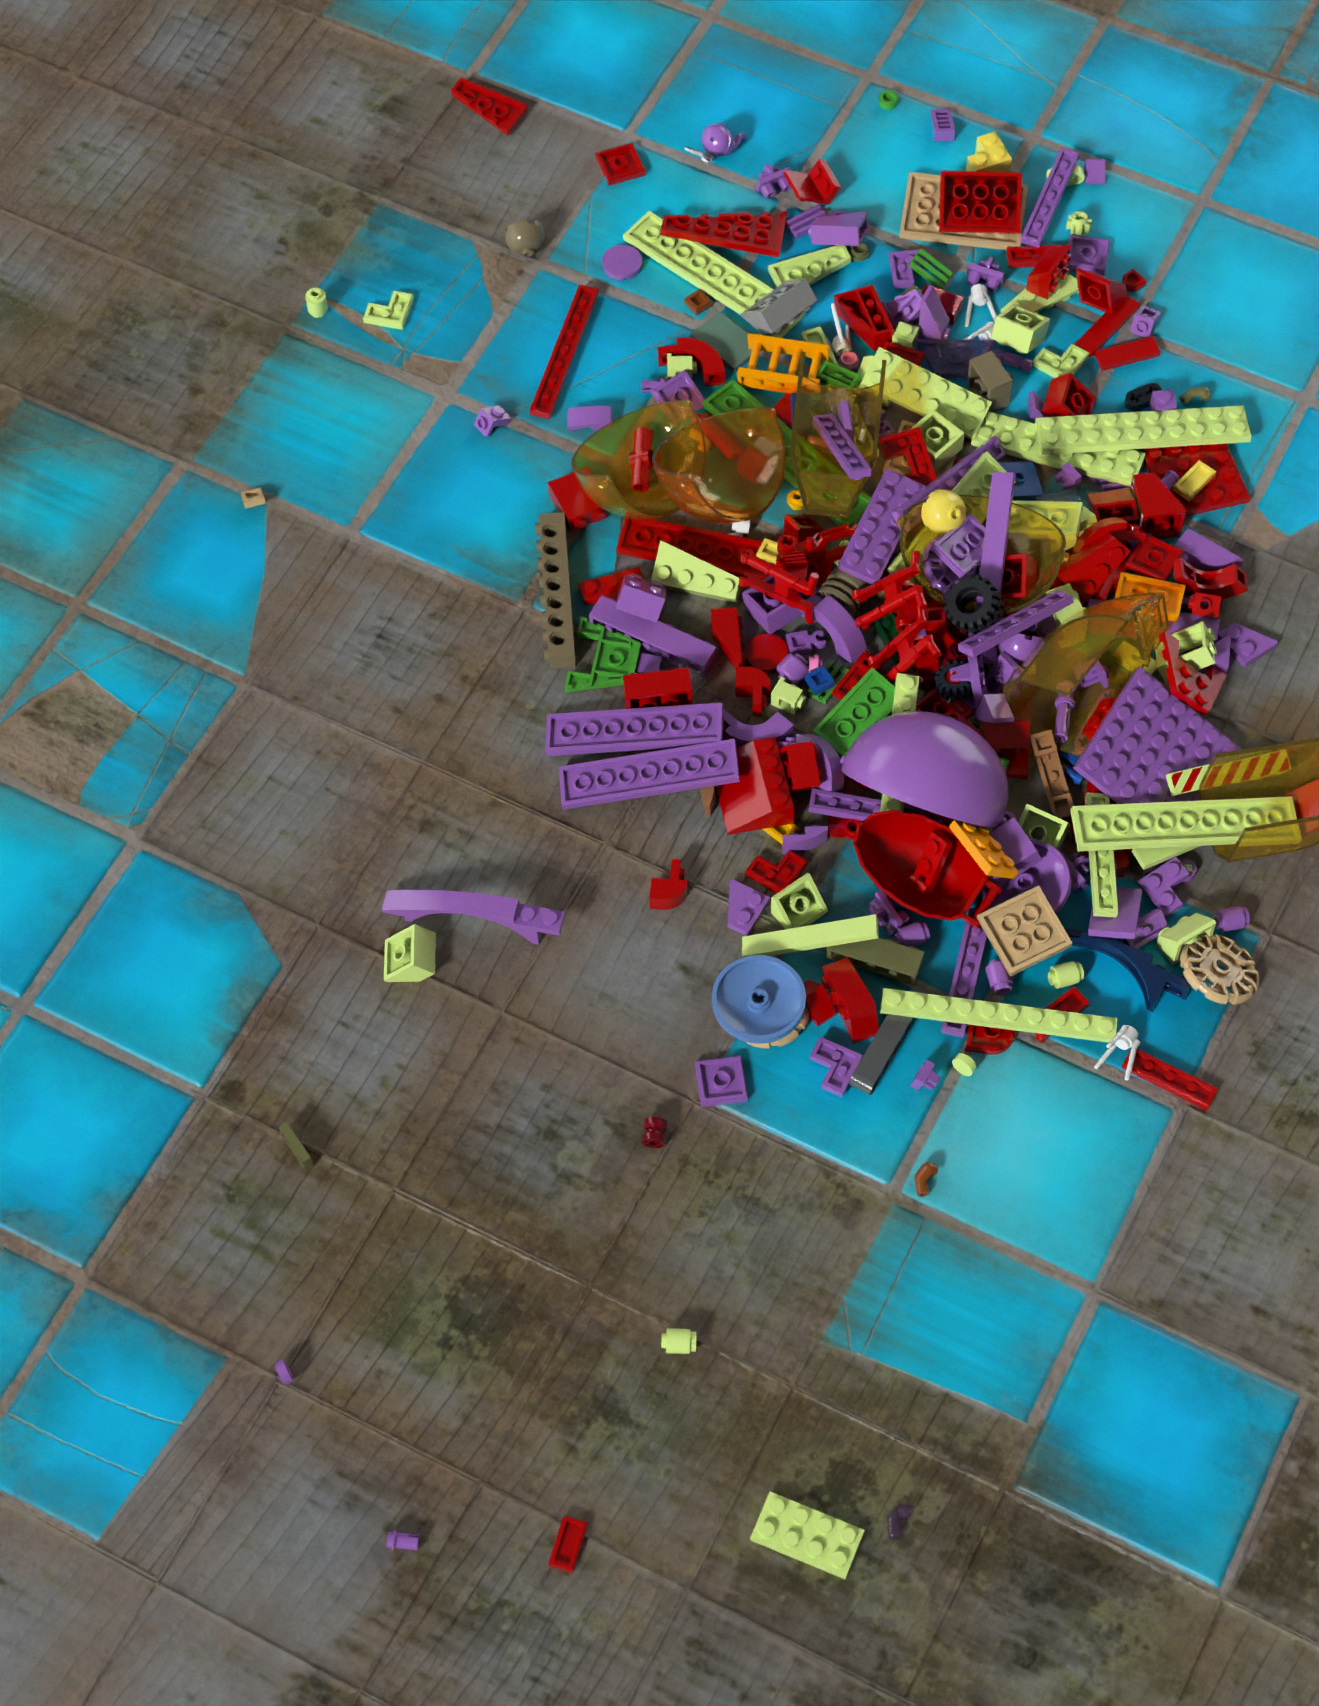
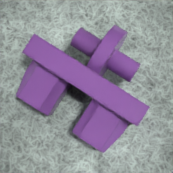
[755,164,792,199]
[967,257,1005,293]
[1059,850,1090,893]
[869,890,909,937]

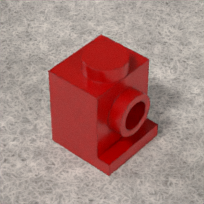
[1188,592,1222,618]

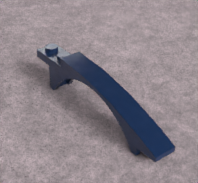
[1064,928,1191,1012]

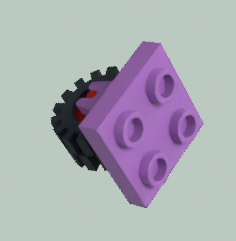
[935,655,988,710]

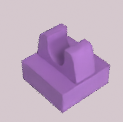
[1054,462,1082,492]
[910,1060,941,1090]

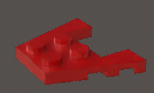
[1159,631,1227,716]

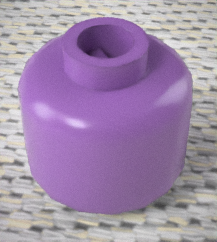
[776,653,809,686]

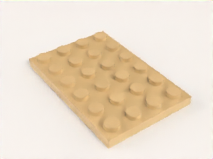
[899,172,1028,250]

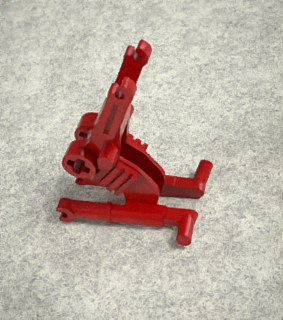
[739,523,857,624]
[852,551,976,632]
[867,604,988,690]

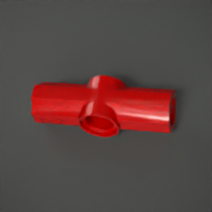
[629,427,656,493]

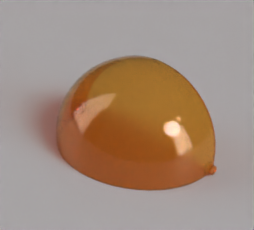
[652,408,785,524]

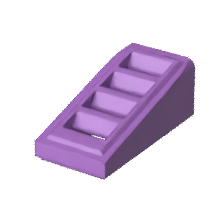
[930,109,955,142]

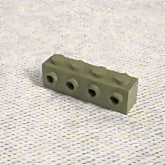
[826,938,924,986]

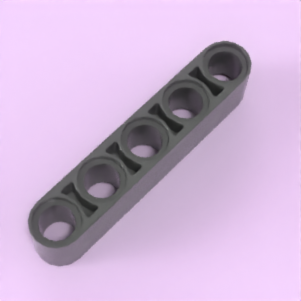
[849,1014,916,1095]

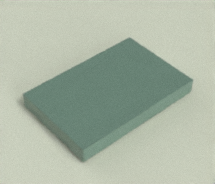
[691,311,761,373]

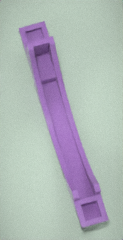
[381,890,565,945]

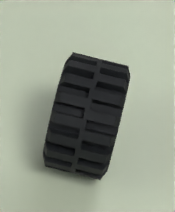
[943,575,1004,635]

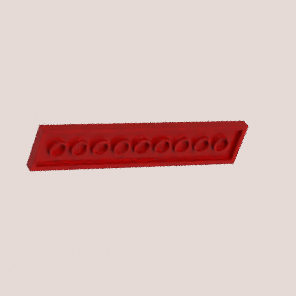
[616,515,833,588]

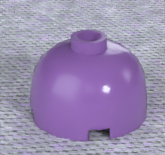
[998,634,1044,667]

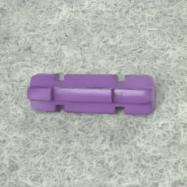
[994,348,1033,371]

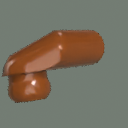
[914,1162,938,1197]

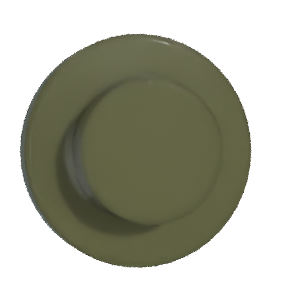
[849,242,869,261]

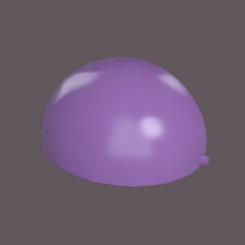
[840,711,1008,827]

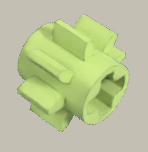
[1066,211,1092,236]

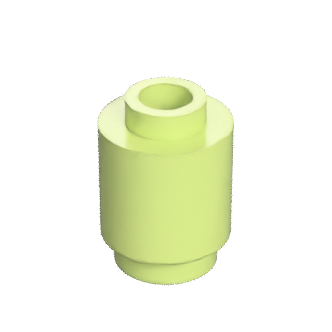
[305,288,328,318]
[1048,961,1084,989]
[661,1328,696,1354]

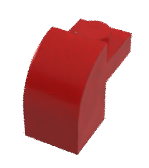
[735,667,771,716]
[649,859,688,910]

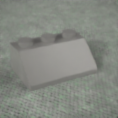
[741,279,817,335]

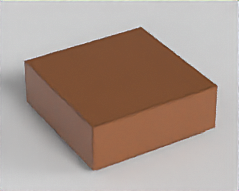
[684,289,713,316]

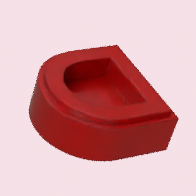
[1122,269,1147,292]

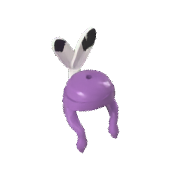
[684,122,747,163]

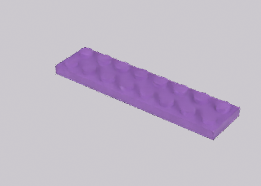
[545,703,724,756]
[559,739,740,810]

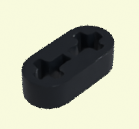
[1124,383,1162,412]

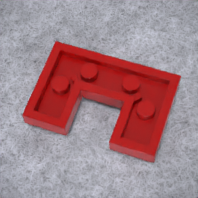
[878,427,937,487]

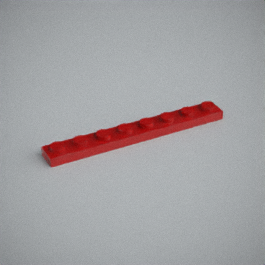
[530,285,599,419]

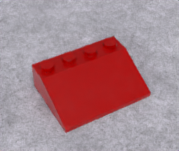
[939,171,1022,234]
[715,737,794,835]

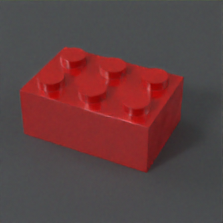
[623,668,692,709]

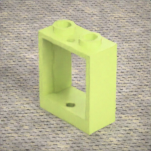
[1155,621,1217,683]

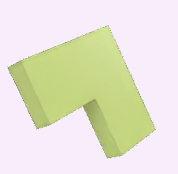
[363,291,414,330]
[1033,344,1089,378]

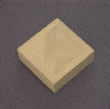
[240,487,266,509]

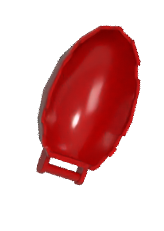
[853,810,1003,929]

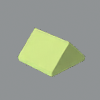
[771,873,829,929]

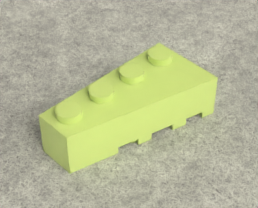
[651,540,741,604]

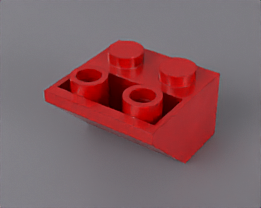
[1026,244,1072,300]
[1086,489,1139,525]

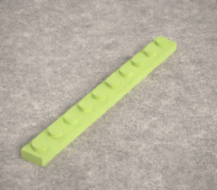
[880,988,1117,1043]

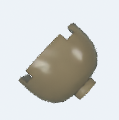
[503,220,545,257]

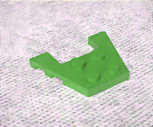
[564,617,641,692]

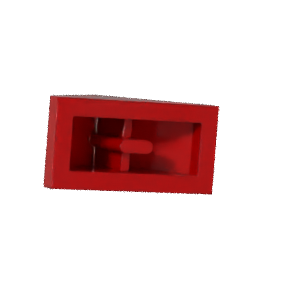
[784,514,823,542]
[803,979,837,1027]

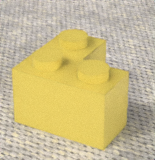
[966,131,1012,172]

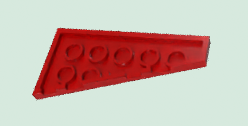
[660,211,787,258]

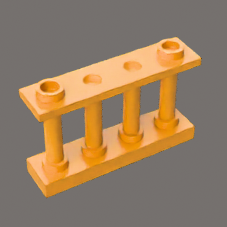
[737,333,830,395]

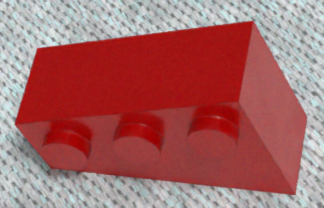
[834,284,894,351]
[1050,532,1131,602]
[821,957,879,1044]

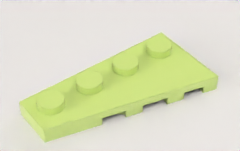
[768,245,851,287]
[1001,274,1079,313]

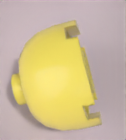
[921,490,966,534]

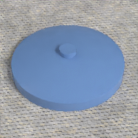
[712,955,806,1044]

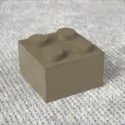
[967,350,1013,412]

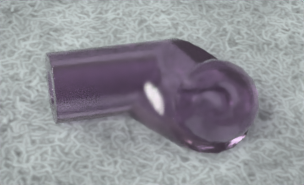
[887,1504,913,1540]

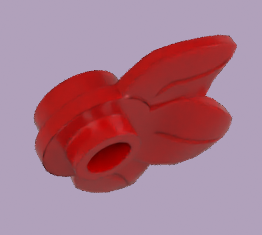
[828,815,862,841]

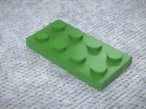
[812,667,895,757]

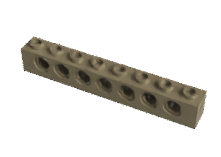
[535,512,576,669]

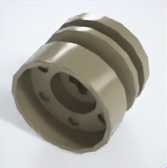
[816,565,872,619]

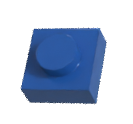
[804,666,835,696]

